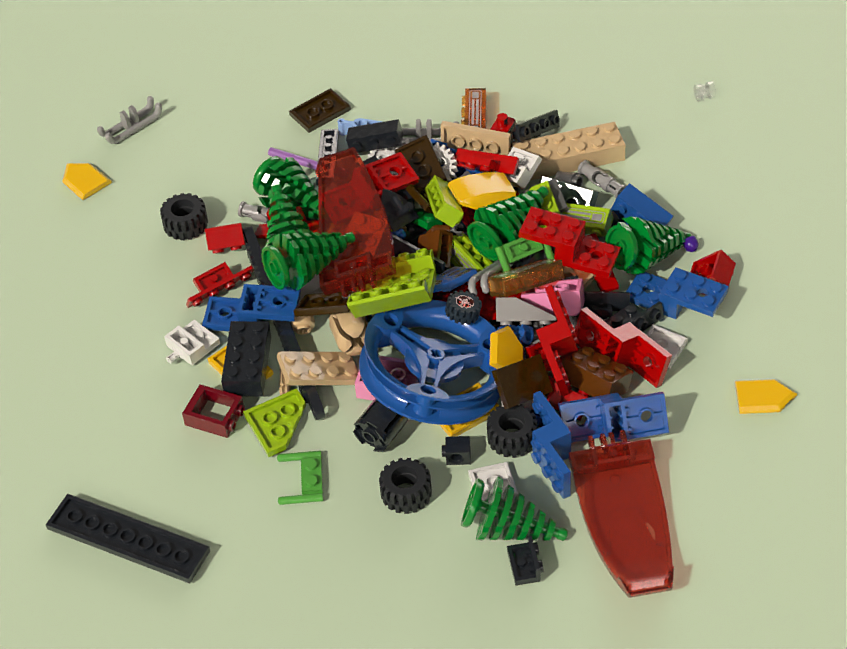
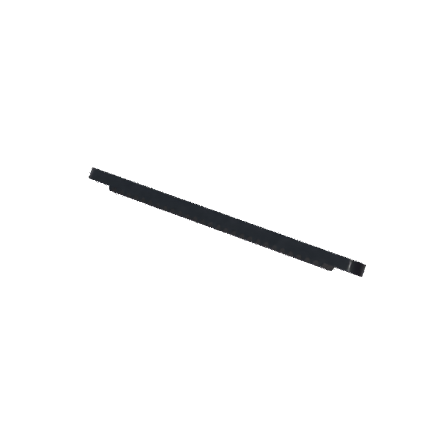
[242,226,325,421]

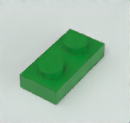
[412,208,442,230]

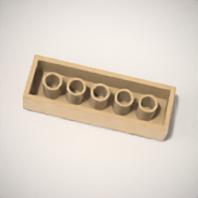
[512,122,626,181]

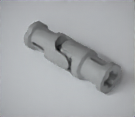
[578,160,626,198]
[238,201,270,224]

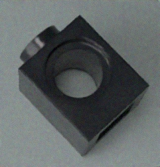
[442,436,471,465]

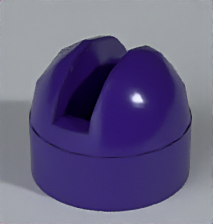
[683,236,699,252]

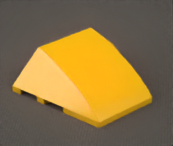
[448,172,516,210]

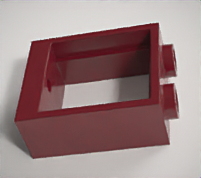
[182,384,245,438]

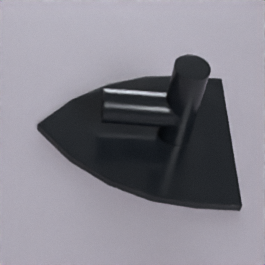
[381,188,419,232]

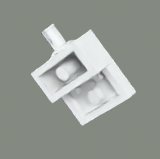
[505,147,542,190]
[164,320,220,365]

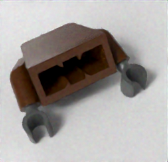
[416,223,465,271]

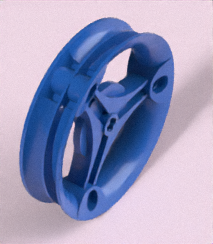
[359,300,500,425]

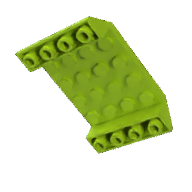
[347,248,437,318]

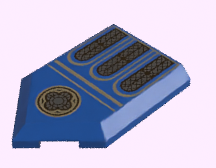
[433,266,478,292]

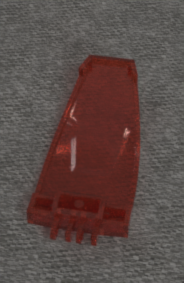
[315,147,396,297]
[568,430,674,598]

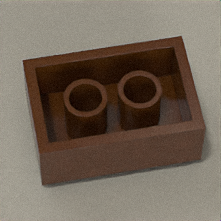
[562,346,634,397]

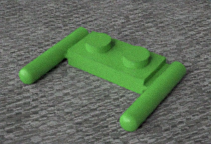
[495,238,558,287]
[277,451,323,505]

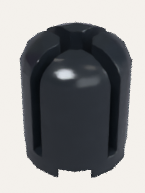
[353,398,408,452]

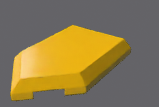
[63,163,112,200]
[489,326,524,369]
[735,379,797,414]

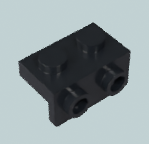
[507,535,544,586]

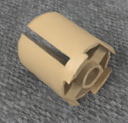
[329,311,369,356]

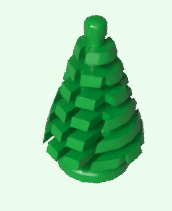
[253,156,331,221]
[266,184,313,246]
[467,186,549,261]
[605,216,691,275]
[261,232,355,290]
[461,477,568,541]

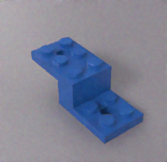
[626,267,729,319]
[202,284,301,331]
[531,391,571,499]
[558,392,669,443]

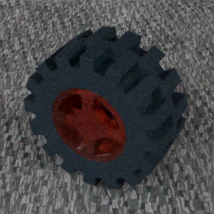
[445,290,482,325]

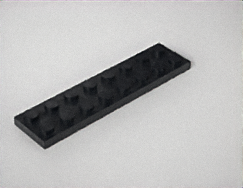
[45,493,210,584]

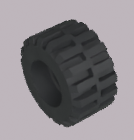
[160,193,208,241]
[487,404,538,458]
[379,458,432,514]

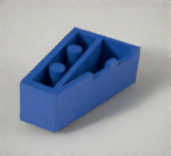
[610,183,673,226]

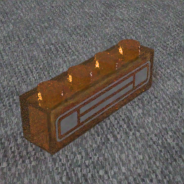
[461,88,486,129]
[488,258,565,298]

